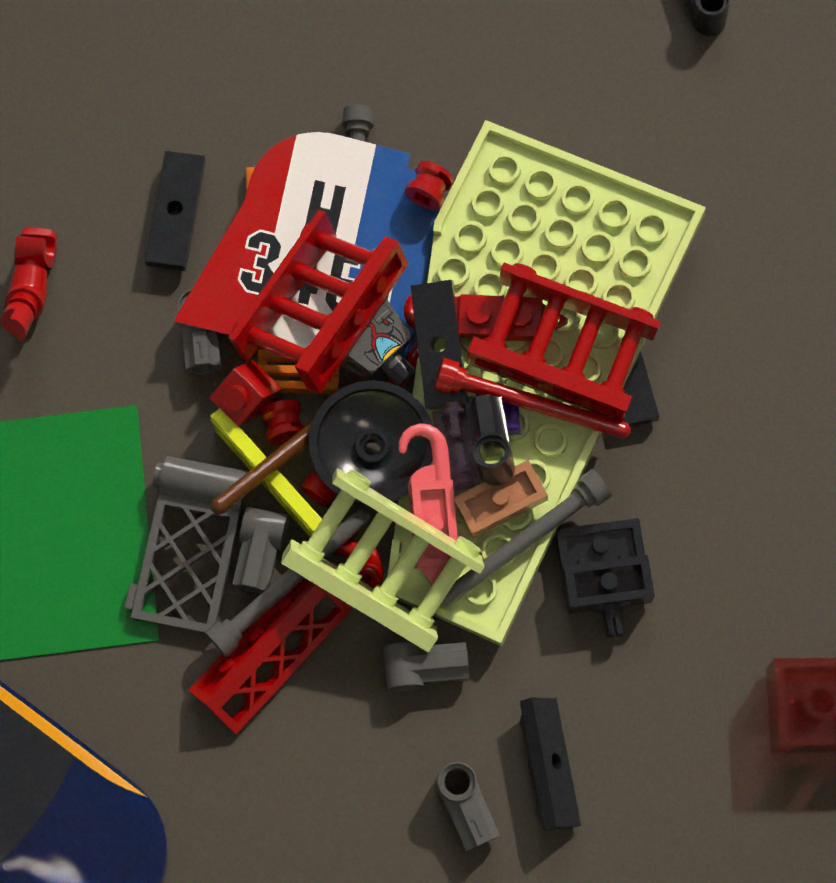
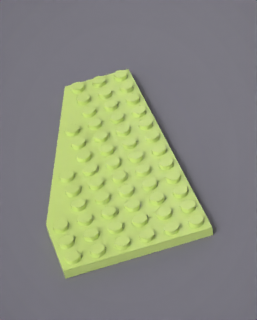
[388,120,706,647]

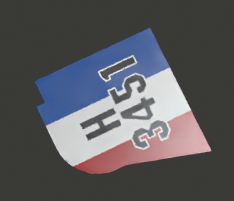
[174,132,439,373]

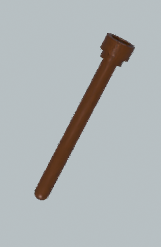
[210,384,350,515]

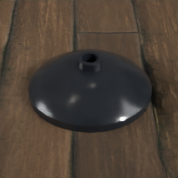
[309,381,433,505]

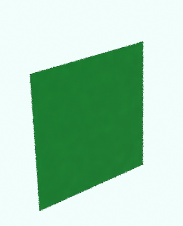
[0,405,159,660]

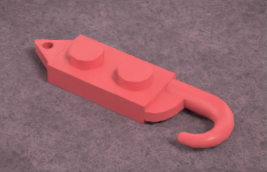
[399,423,458,586]

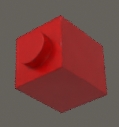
[209,360,282,427]

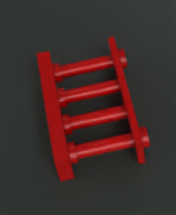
[228,210,409,394]
[466,262,661,421]

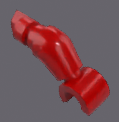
[1,227,57,342]

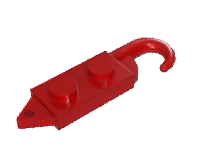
[403,294,568,342]

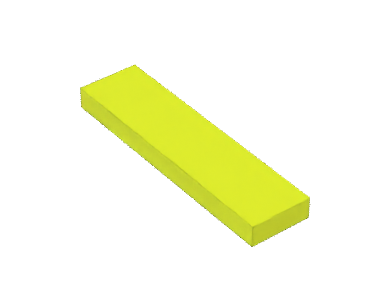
[210,408,322,537]

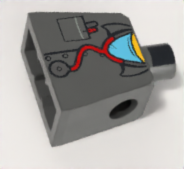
[340,298,416,386]

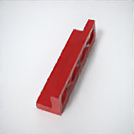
[188,578,352,735]

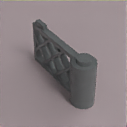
[124,456,249,633]

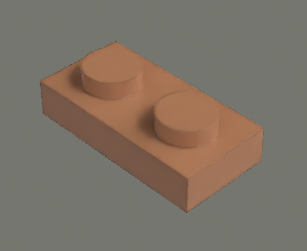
[454,460,548,538]

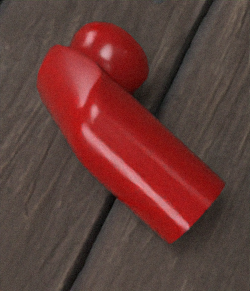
[334,538,384,588]

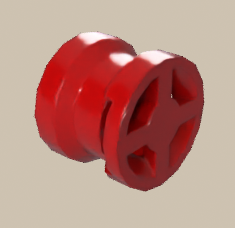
[405,161,454,211]
[260,399,305,445]

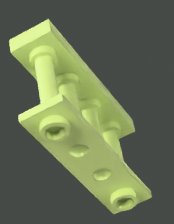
[281,468,485,653]

